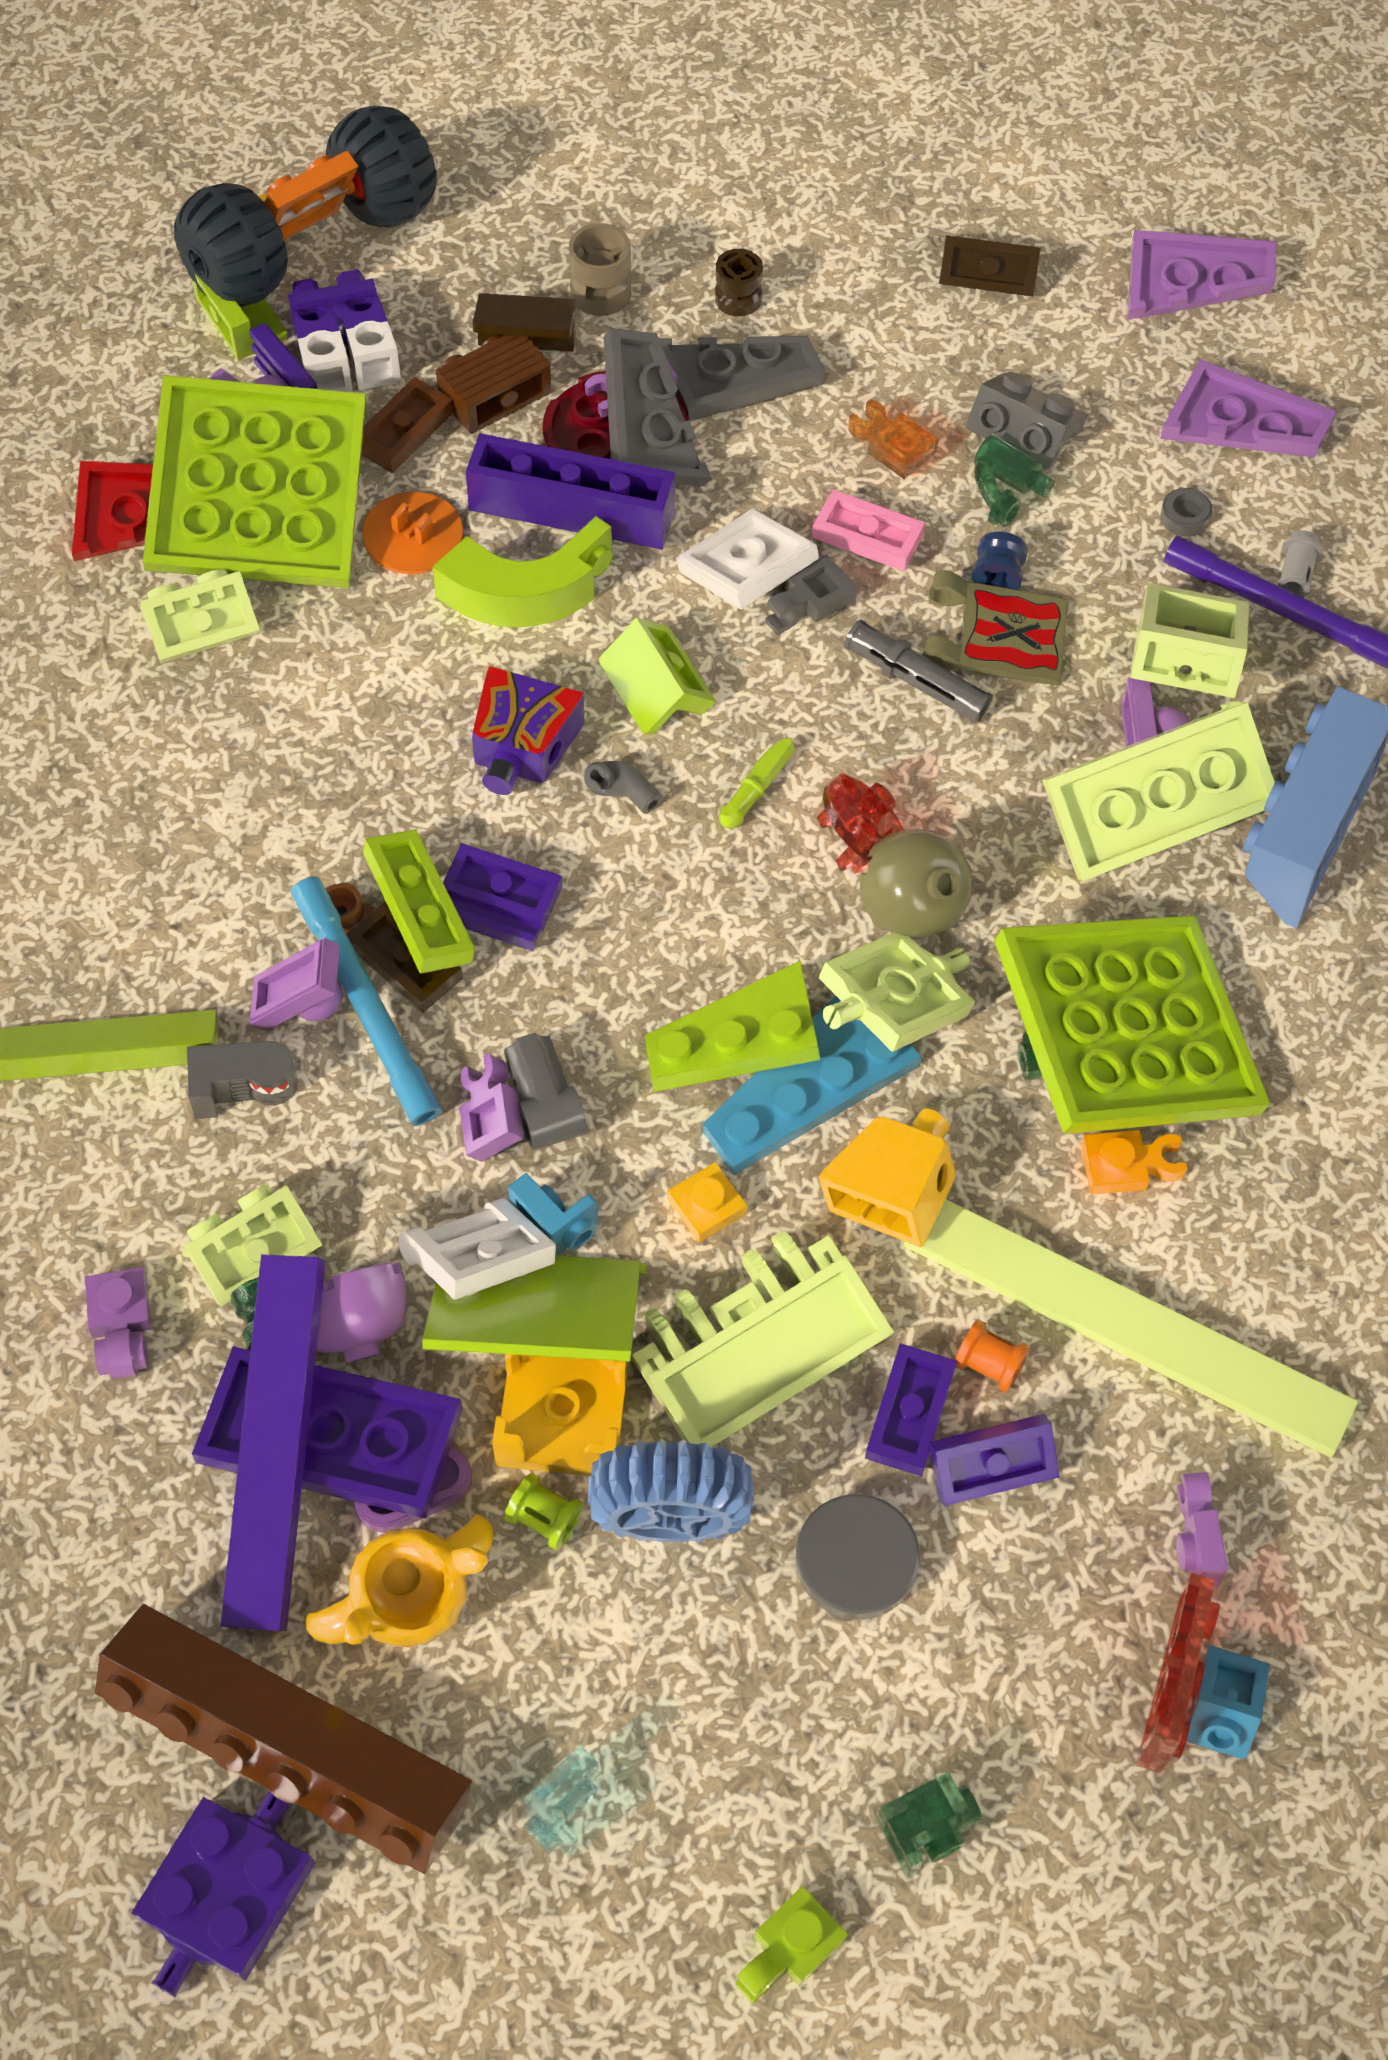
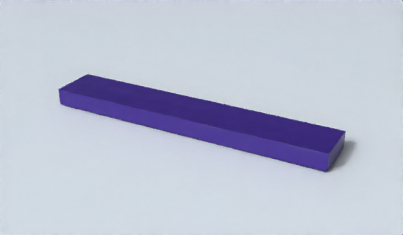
[220,1254,326,1631]

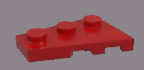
[71,461,153,561]

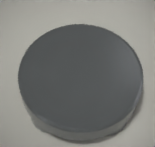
[795,1494,920,1622]

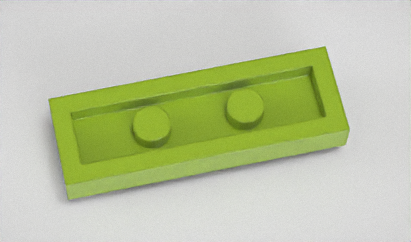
[363,829,475,974]

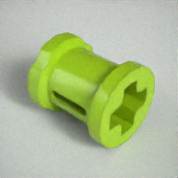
[504,1473,585,1551]

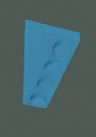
[703,996,921,1175]

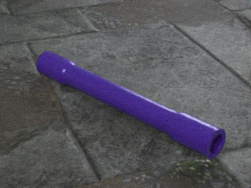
[1164,535,1388,669]

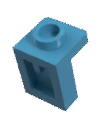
[508,1173,598,1256]
[1185,1645,1270,1759]

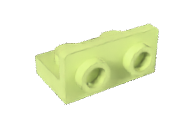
[140,569,260,664]
[180,1183,322,1307]

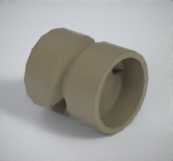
[569,223,631,316]

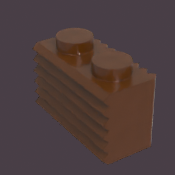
[436,334,552,434]

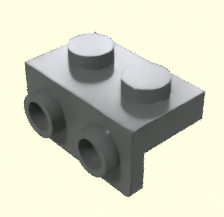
[966,372,1088,470]

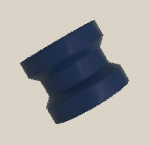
[971,531,1028,590]

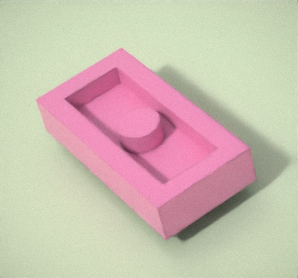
[812,489,925,572]

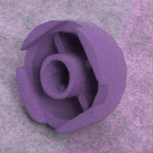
[316,1262,409,1363]

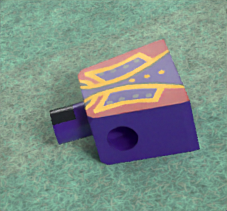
[472,666,585,795]

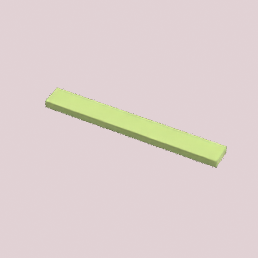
[903,1199,1359,1458]

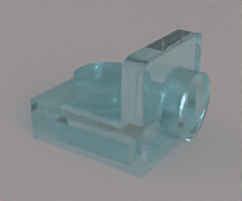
[524,1745,599,1859]

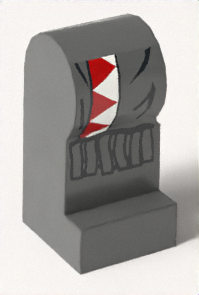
[187,1041,298,1119]

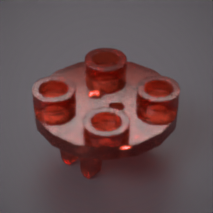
[817,773,905,874]

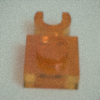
[848,399,939,480]

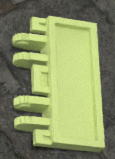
[631,1230,894,1448]

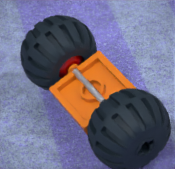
[174,105,437,307]

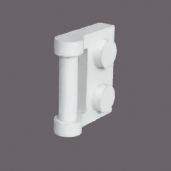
[398,1198,556,1300]

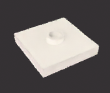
[676,508,819,610]

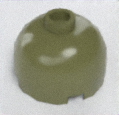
[860,829,973,939]

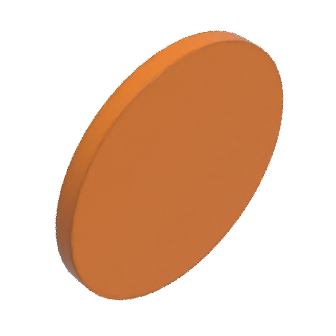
[362,491,463,574]

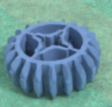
[588,1439,754,1542]

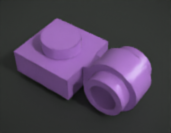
[85,1267,152,1380]

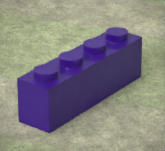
[465,433,675,550]

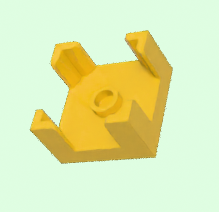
[492,1354,629,1476]

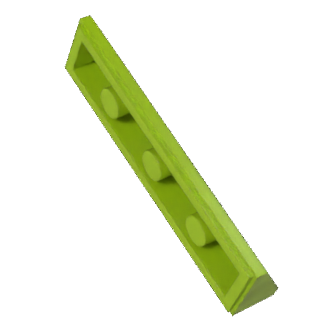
[0,1010,218,1081]

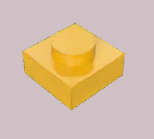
[667,1162,747,1243]

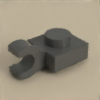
[765,555,858,635]

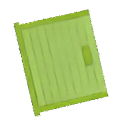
[422,1256,646,1361]

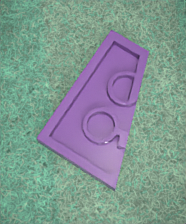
[1127,230,1276,320]
[1160,359,1336,457]

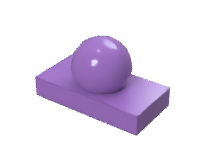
[1121,675,1190,747]
[250,938,343,1030]

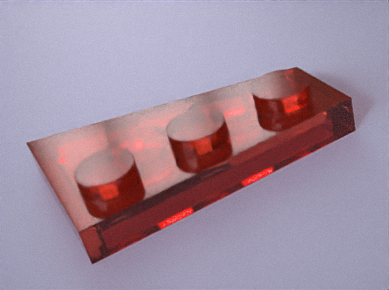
[1135,1572,1220,1773]

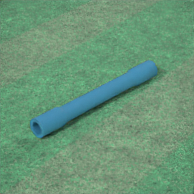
[290,876,442,1126]

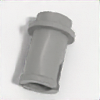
[1278,530,1323,597]

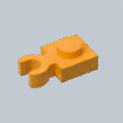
[1081,1130,1188,1195]

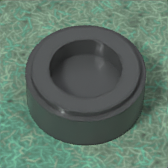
[1160,488,1212,537]

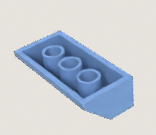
[1242,686,1388,929]

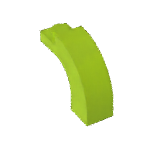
[433,516,613,627]

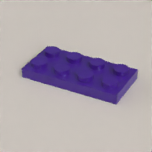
[192,1346,463,1519]

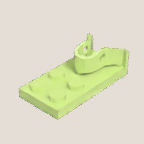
[1042,701,1275,882]

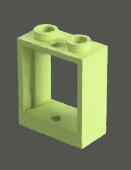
[1130,583,1250,698]

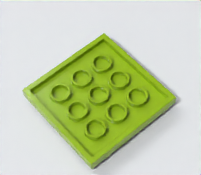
[143,375,366,588]
[994,916,1270,1134]

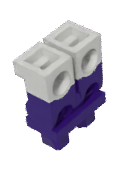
[288,269,401,392]

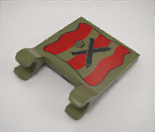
[922,570,1068,686]

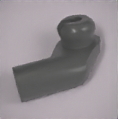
[584,761,663,814]

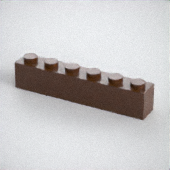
[95,1603,472,1875]

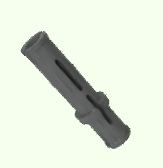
[844,619,993,724]

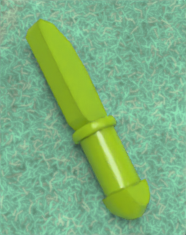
[719,738,796,829]

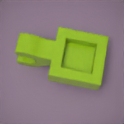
[734,1886,848,2004]

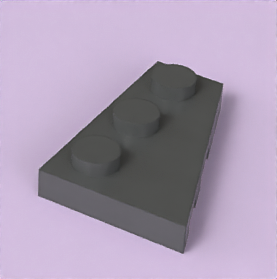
[659,336,825,421]

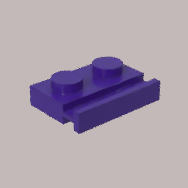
[443,843,563,952]

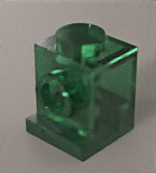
[876,1772,983,1879]

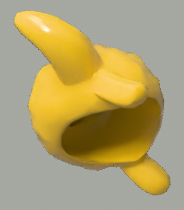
[305,1514,494,1648]

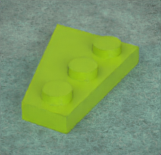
[644,961,820,1092]

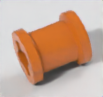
[955,1319,1031,1394]

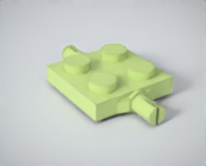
[819,932,975,1052]

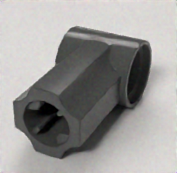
[504,1033,588,1150]

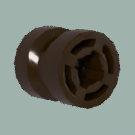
[715,248,763,317]

